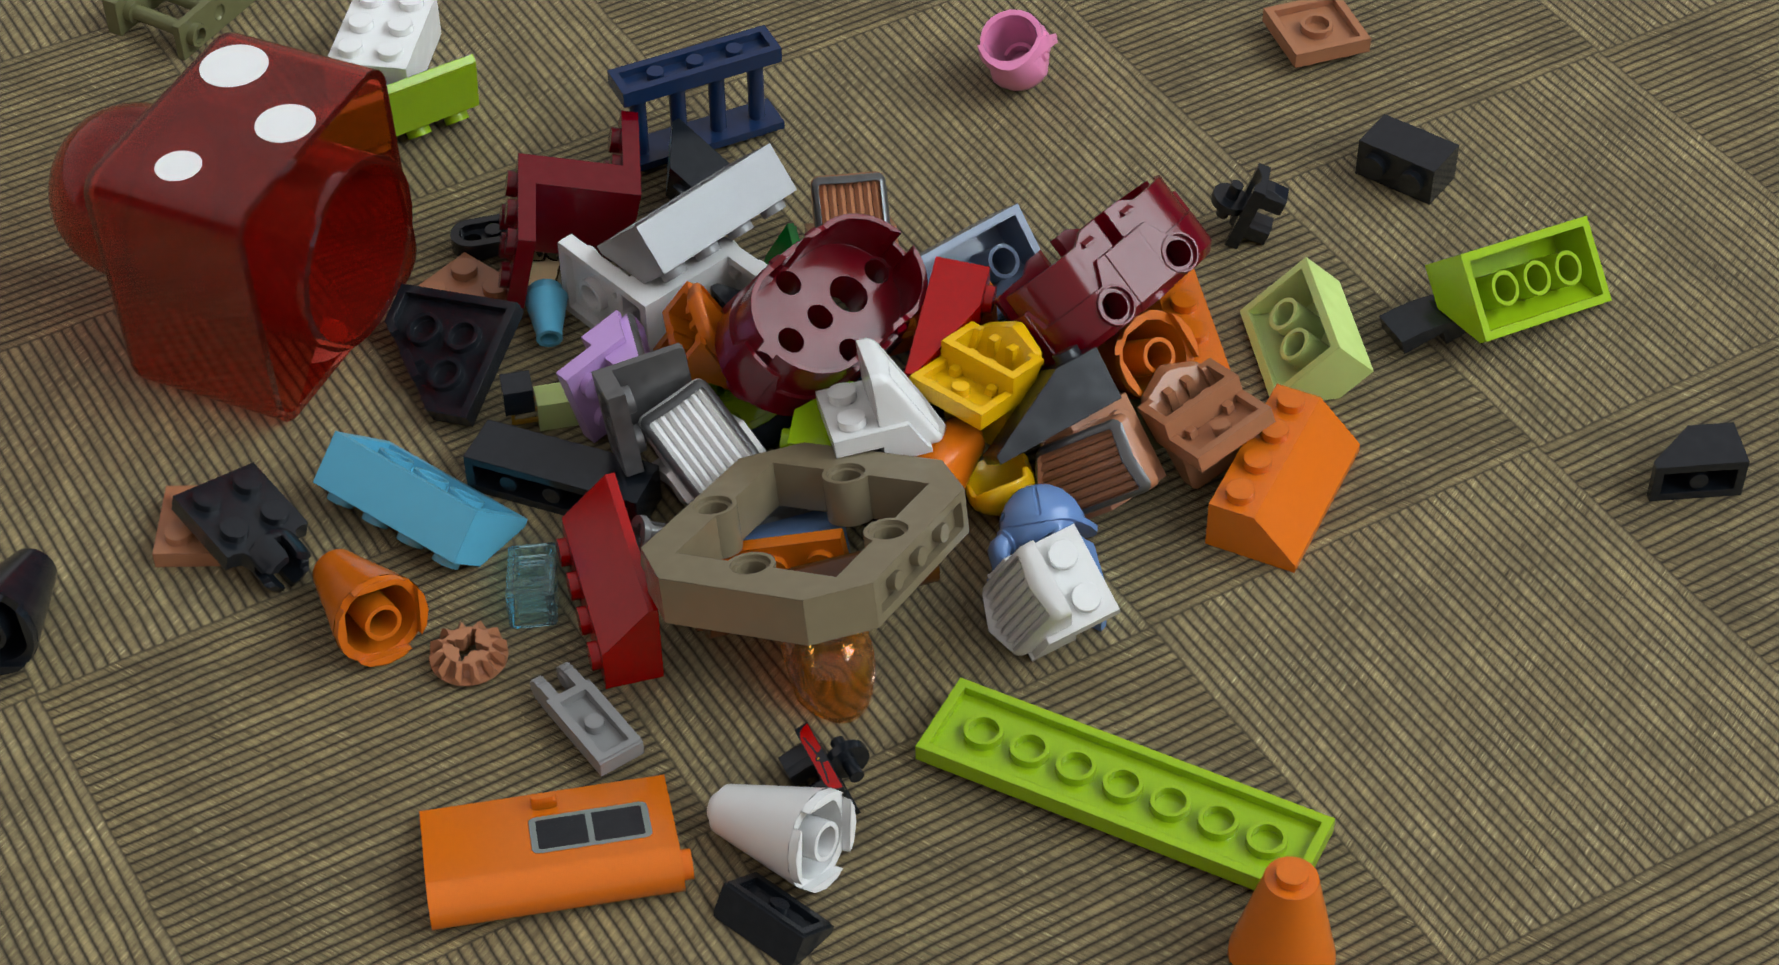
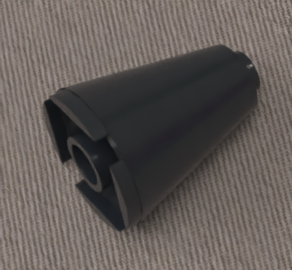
[0,548,57,675]

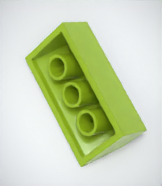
[305,54,479,169]
[1425,216,1612,343]

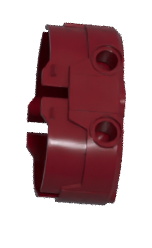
[994,175,1212,371]
[715,213,928,416]

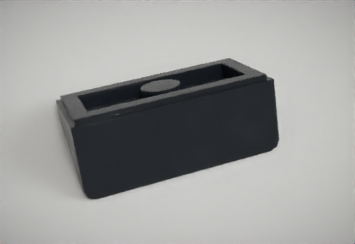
[713,872,834,965]

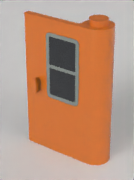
[419,774,695,930]

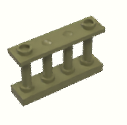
[102,0,256,61]

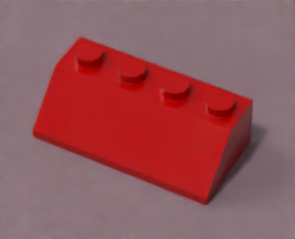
[556,472,664,689]

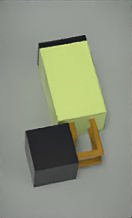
[499,370,579,431]

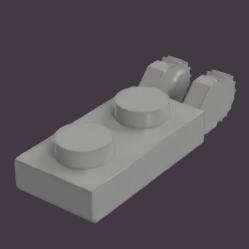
[530,662,644,777]

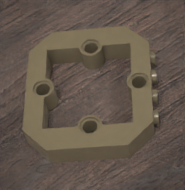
[641,442,969,646]

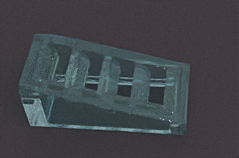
[505,542,558,629]

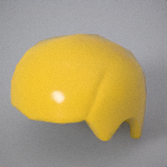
[965,453,1035,516]

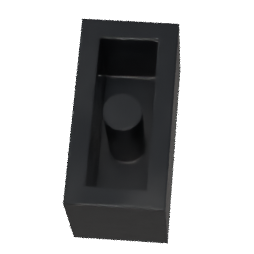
[1355,114,1459,205]

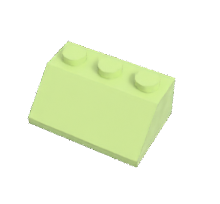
[1240,257,1374,400]

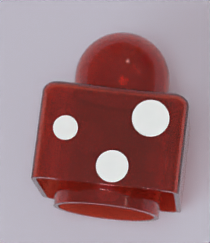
[48,32,417,422]

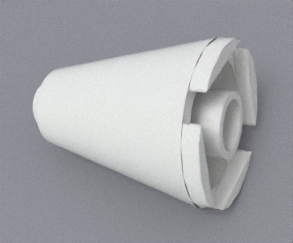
[707,784,856,893]

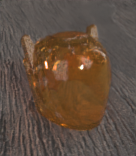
[780,631,876,724]

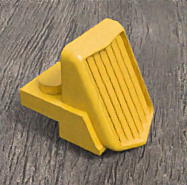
[909,321,1044,445]

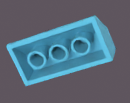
[313,431,528,570]

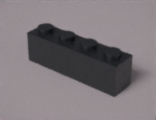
[463,420,662,522]

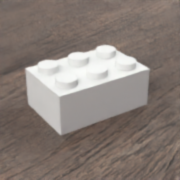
[325,0,442,102]

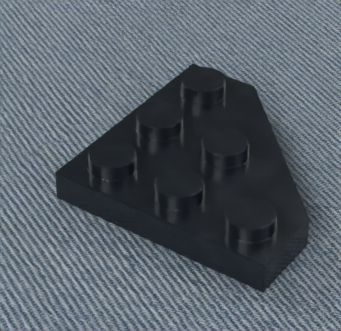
[384,283,524,427]

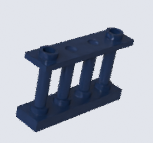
[607,25,785,171]

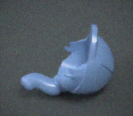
[987,484,1098,581]

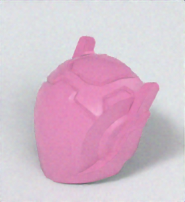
[977,9,1058,91]

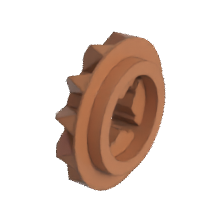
[429,620,508,686]

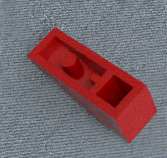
[904,256,997,378]

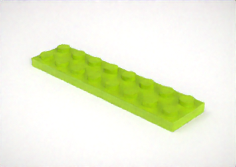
[915,677,1335,890]

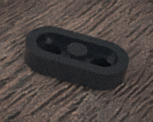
[450,214,506,260]

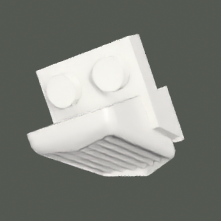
[815,338,946,459]
[982,524,1120,662]

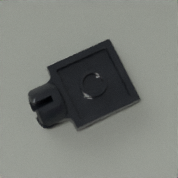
[171,462,311,592]

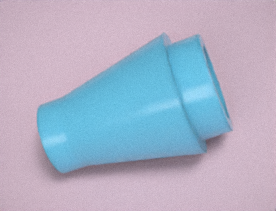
[525,279,568,347]

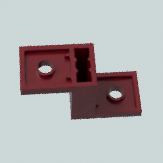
[498,110,642,309]

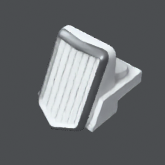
[638,378,767,505]

